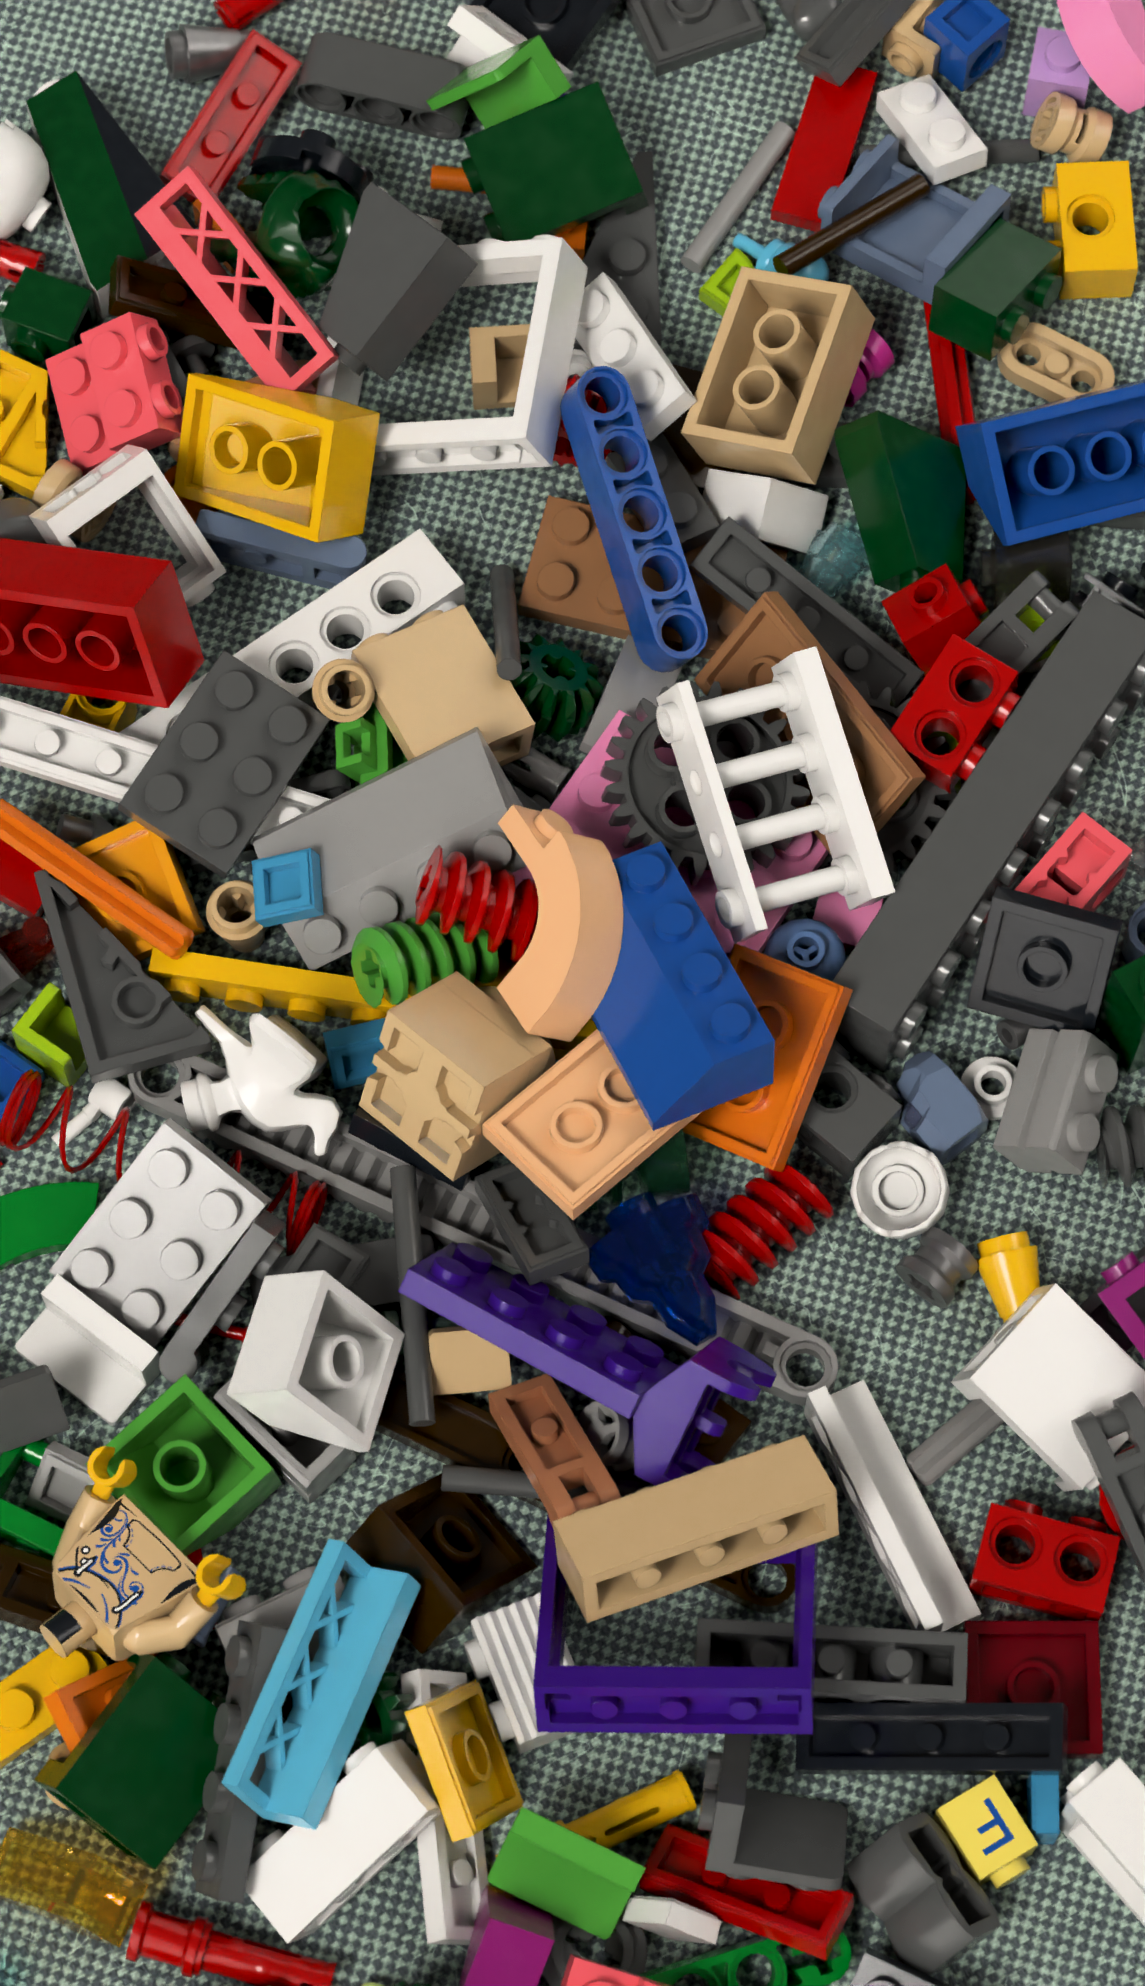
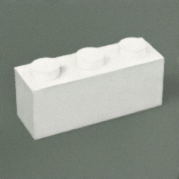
[245,1739,442,1944]

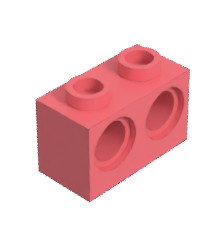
[1014,812,1133,912]

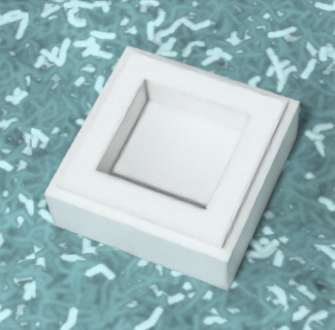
[622,1895,722,1945]

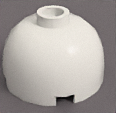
[0,119,52,240]

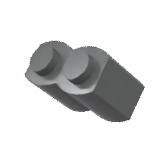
[846,1811,1000,1976]

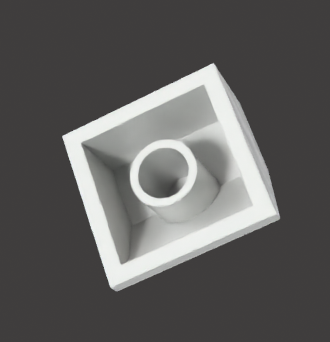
[227,1270,405,1452]

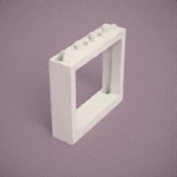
[316,235,588,476]

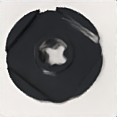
[249,129,374,205]

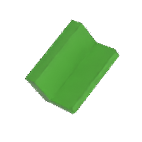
[426,35,571,129]
[487,1806,646,1940]

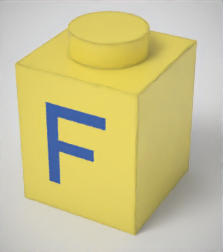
[932,1774,1038,1890]

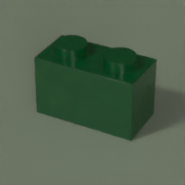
[928,218,1062,361]

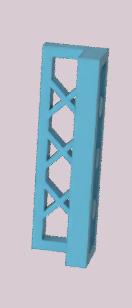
[221,1539,421,1830]

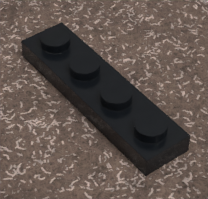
[795,1703,1068,1775]

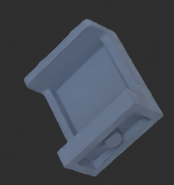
[818,134,1012,305]

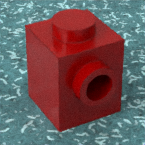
[881,563,989,676]

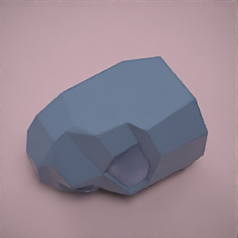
[896,1051,989,1165]

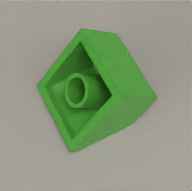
[86,1374,282,1556]

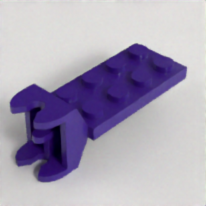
[398,1242,777,1486]

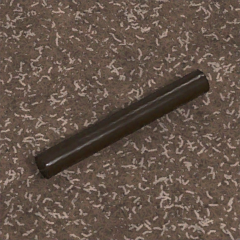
[773,173,930,275]

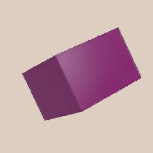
[459,1885,555,1986]

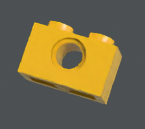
[1041,161,1138,300]

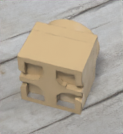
[359,971,555,1181]

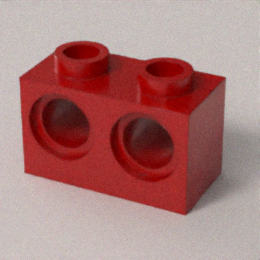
[890,633,1022,793]
[968,1499,1121,1622]

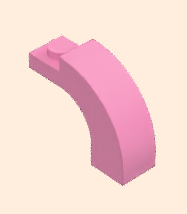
[1057,0,1145,114]

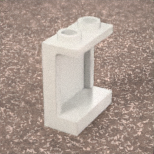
[951,1283,1145,1492]

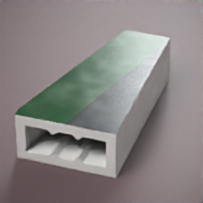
[26,70,198,319]

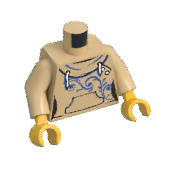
[40,1446,246,1661]

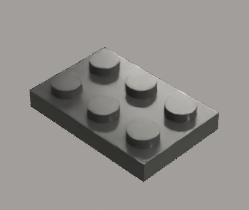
[118,650,330,879]

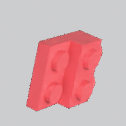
[45,312,183,476]

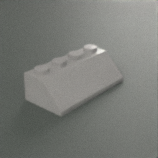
[252,726,526,971]

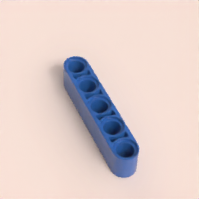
[560,366,708,673]

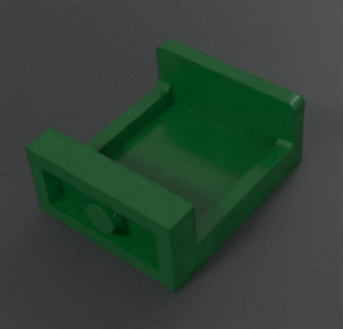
[460,81,649,242]
[34,1652,226,1870]

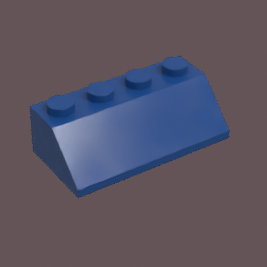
[955,379,1145,546]
[591,841,775,1131]

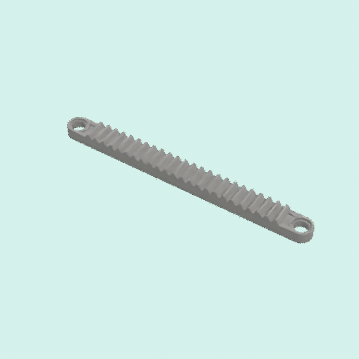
[128,1055,838,1406]

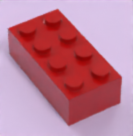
[0,538,205,708]

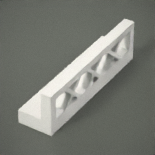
[804,1380,981,1632]

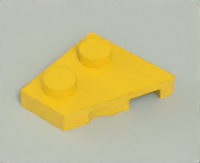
[0,349,50,500]

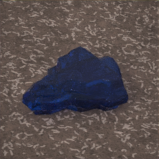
[587,1192,717,1347]

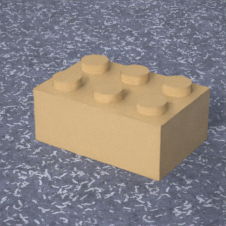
[681,266,875,485]

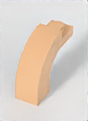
[497,804,624,1042]

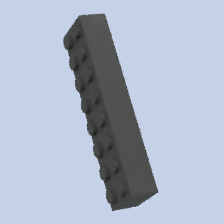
[833,590,1145,1073]

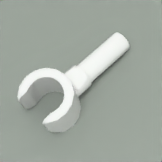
[51,1078,137,1146]

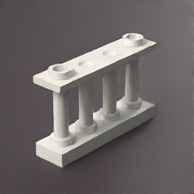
[656,646,895,944]

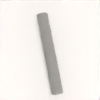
[680,121,795,273]

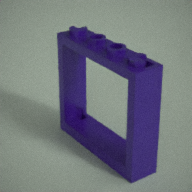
[533,1513,818,1734]

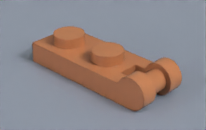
[488,1374,621,1529]

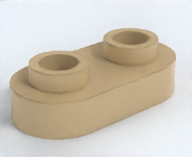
[997,322,1115,402]

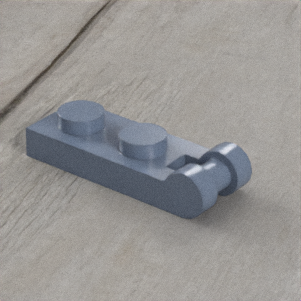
[196,508,367,589]

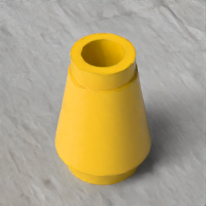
[977,1231,1040,1323]

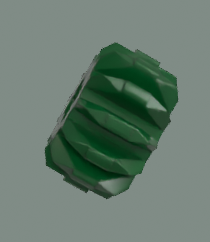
[510,634,603,742]

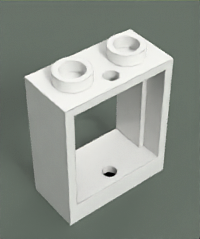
[29,444,227,608]
[1059,1757,1145,1927]

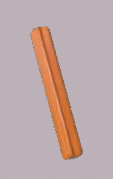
[0,799,195,960]

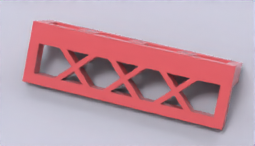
[134,166,340,395]

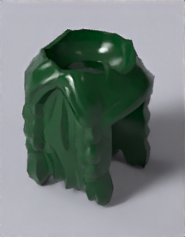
[210,168,359,299]

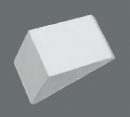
[702,469,829,557]

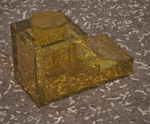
[0,1827,149,1948]

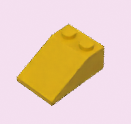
[174,373,380,543]

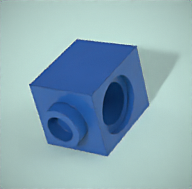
[923,0,1010,93]

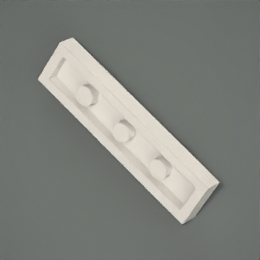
[400,1669,489,1945]

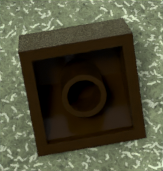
[346,1474,538,1655]

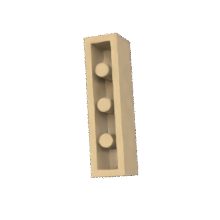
[553,1435,839,1623]

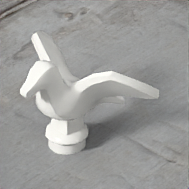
[180,1005,343,1156]

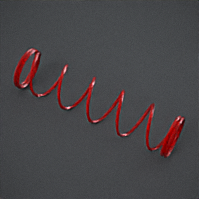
[0,1069,328,1256]

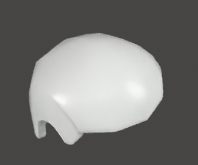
[850,1141,950,1240]

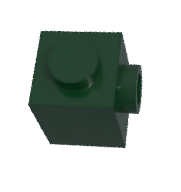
[0,267,98,362]

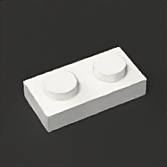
[876,74,988,185]

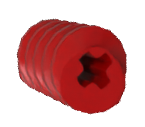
[415,845,539,962]
[689,1164,834,1300]

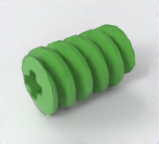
[351,912,499,1008]

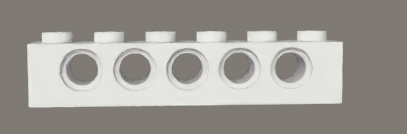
[119,529,466,745]

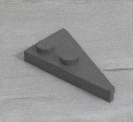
[573,152,662,351]
[34,870,213,1084]

